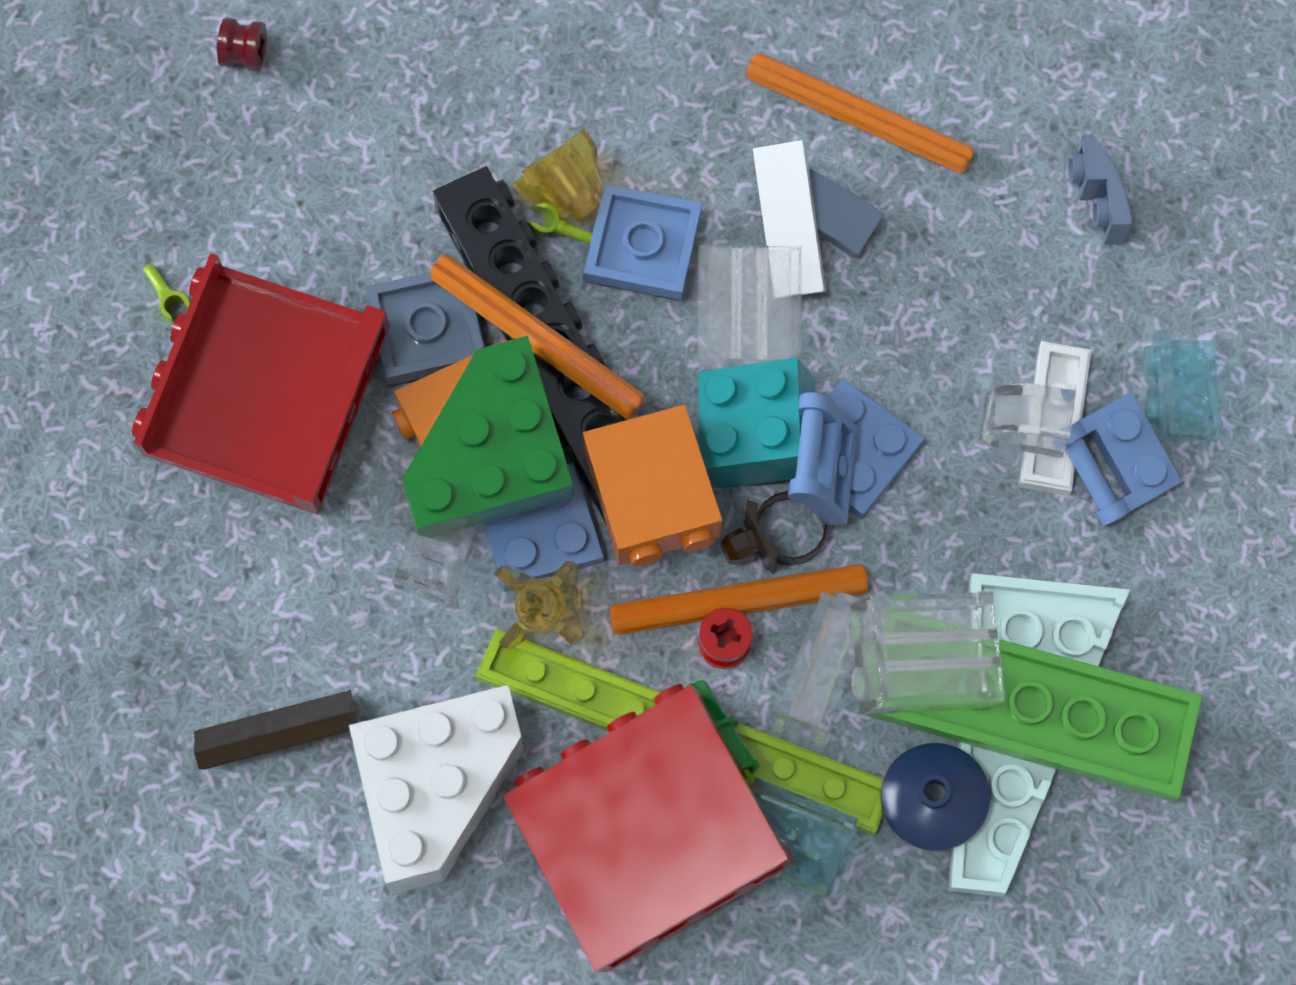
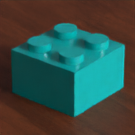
[698,357,816,488]

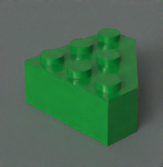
[402,336,573,542]

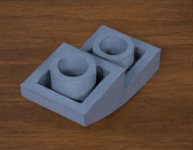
[1068,134,1132,245]
[809,168,884,257]

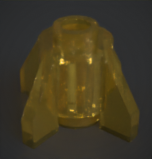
[512,128,603,222]
[494,561,585,649]

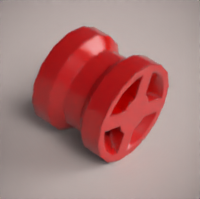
[698,608,753,669]

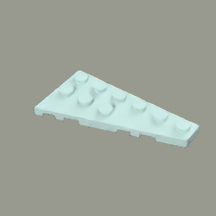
[949,573,1130,897]

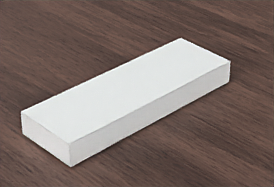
[753,140,826,299]
[1018,341,1091,496]

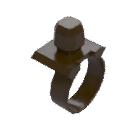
[720,491,827,574]

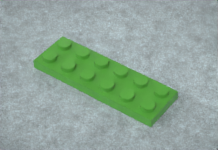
[858,608,1202,803]

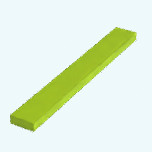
[475,628,883,836]

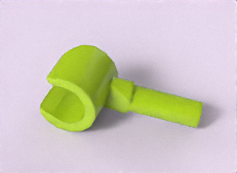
[527,203,593,245]
[143,263,190,325]

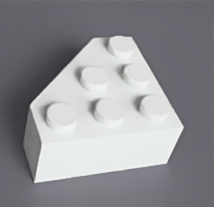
[349,685,524,894]

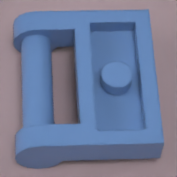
[788,392,857,525]
[1052,392,1182,527]

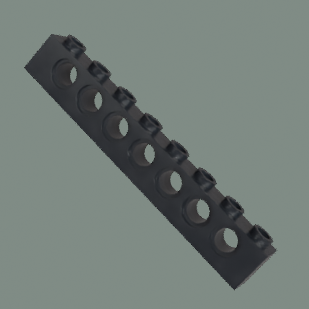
[433,166,627,527]

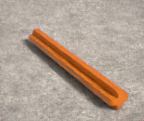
[747,53,974,173]
[430,255,645,419]
[610,564,869,635]

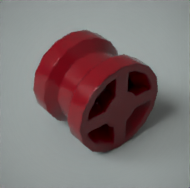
[217,17,267,71]

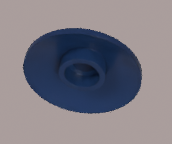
[881,743,990,851]

